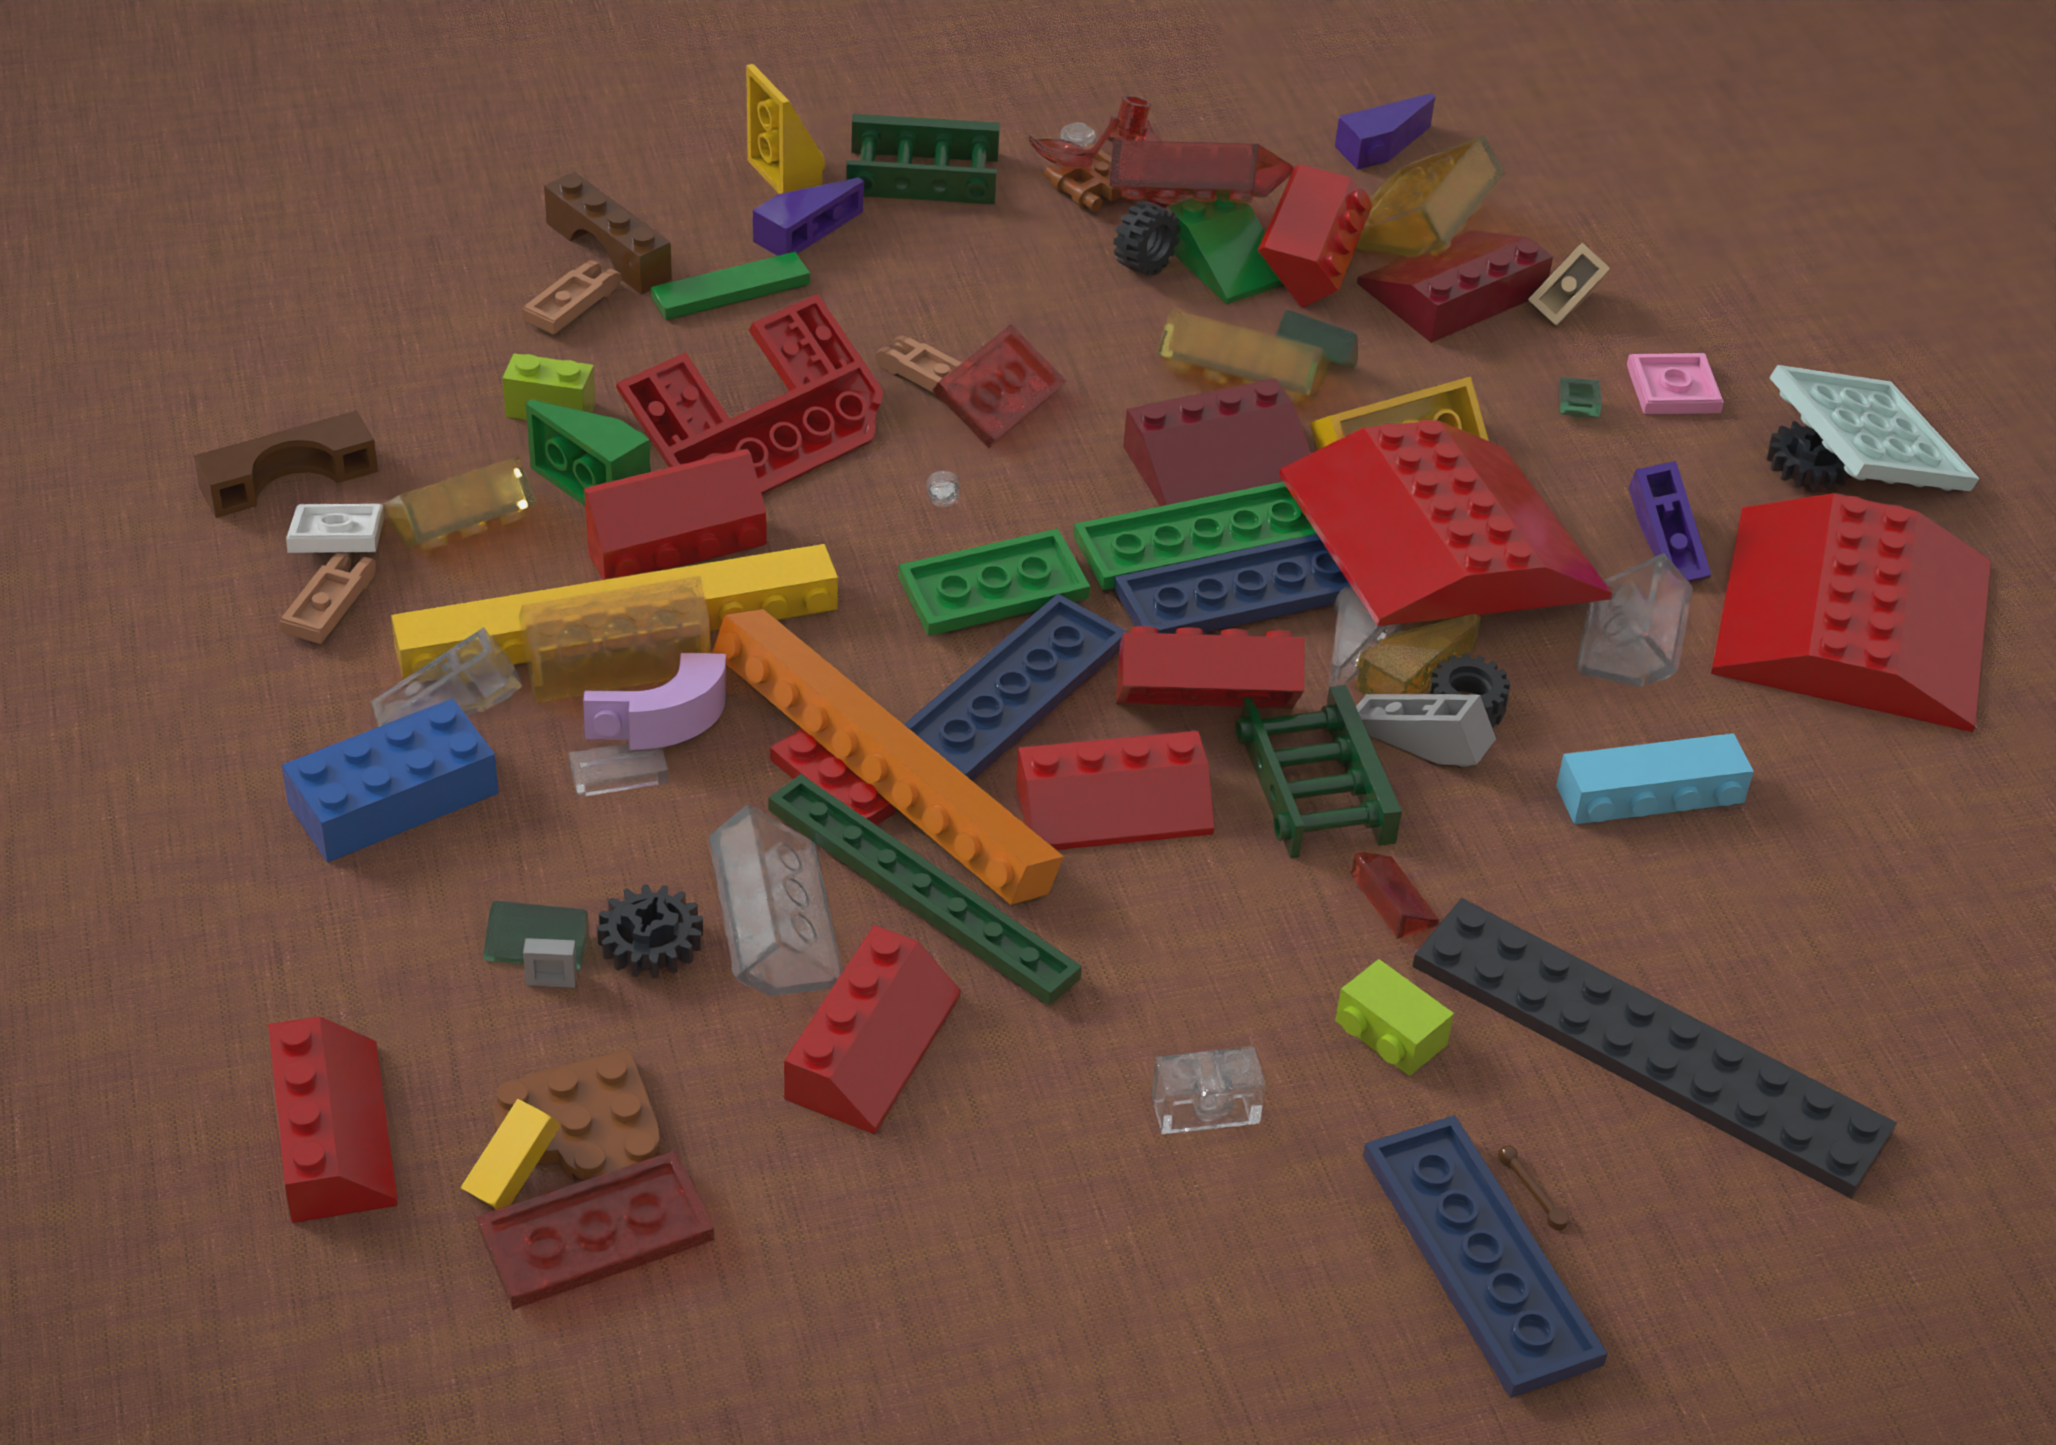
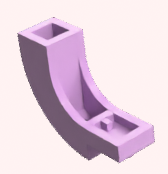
[583,653,726,750]

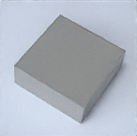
[523,938,577,988]

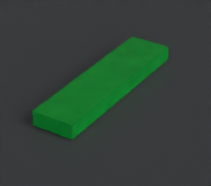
[651,252,810,320]

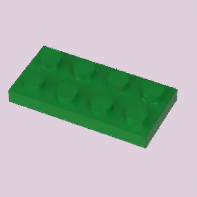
[898,528,1090,636]

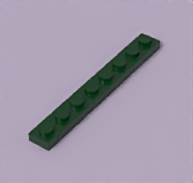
[768,774,1082,1006]

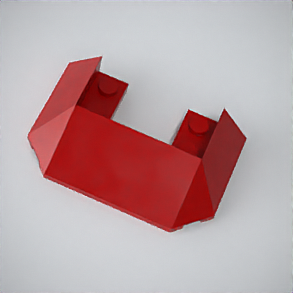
[615,294,884,494]

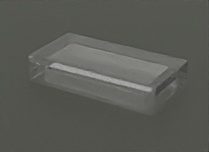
[568,743,668,798]

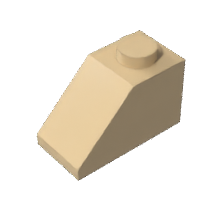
[1528,243,1610,326]

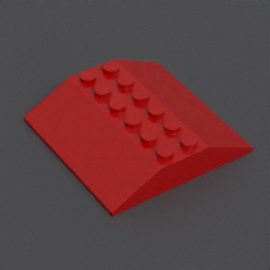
[1279,420,1612,626]
[1711,493,1991,732]

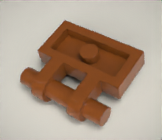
[1044,144,1140,212]

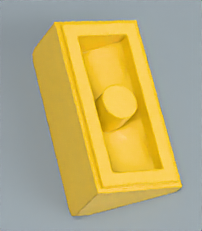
[461,1099,561,1215]

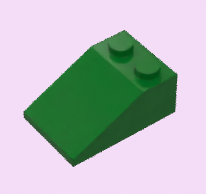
[1166,186,1284,305]
[525,400,651,506]

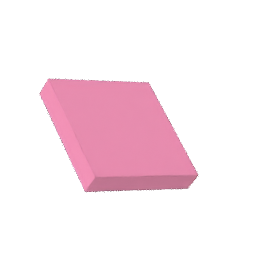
[1627,353,1724,414]

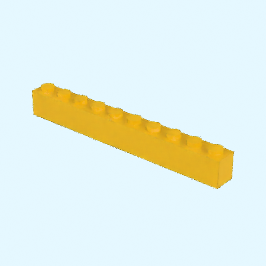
[391,544,838,683]

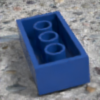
[281,698,499,863]

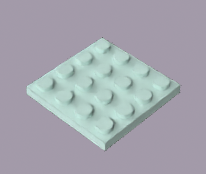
[1769,365,1980,491]

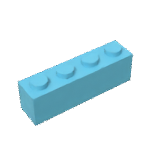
[1556,733,1754,824]

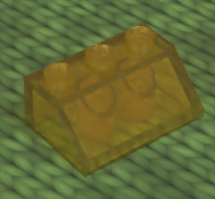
[383,456,537,552]

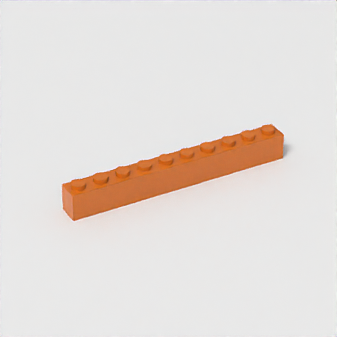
[712,609,1064,905]

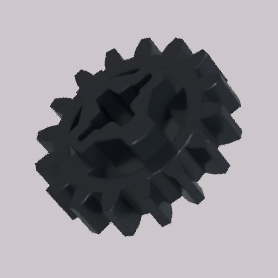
[1766,421,1852,491]
[597,884,703,978]

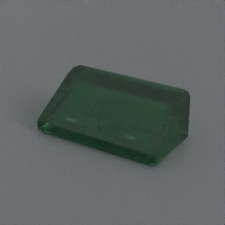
[1276,310,1358,368]
[483,901,589,969]

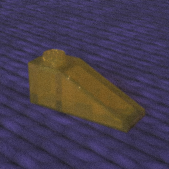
[1356,614,1481,695]

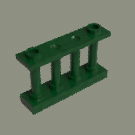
[846,114,1000,204]
[1235,685,1402,858]

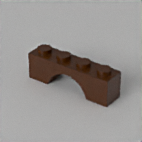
[544,172,672,295]
[194,411,378,518]

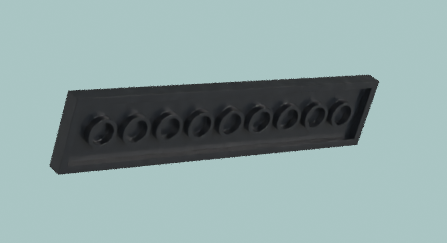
[1412,898,1897,1199]

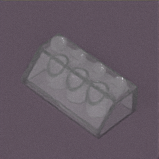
[709,804,843,996]

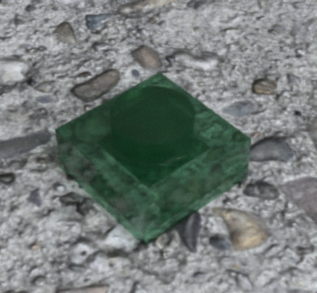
[1557,377,1602,418]

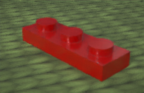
[770,728,895,825]

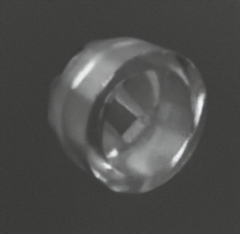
[926,471,960,508]

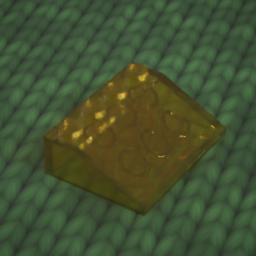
[1355,135,1505,257]

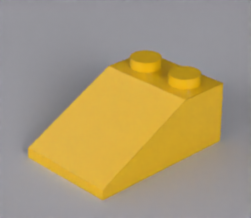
[746,64,825,194]

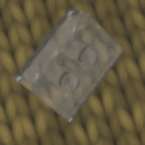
[1575,553,1693,687]

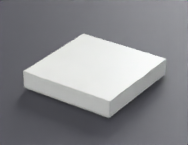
[286,504,384,553]

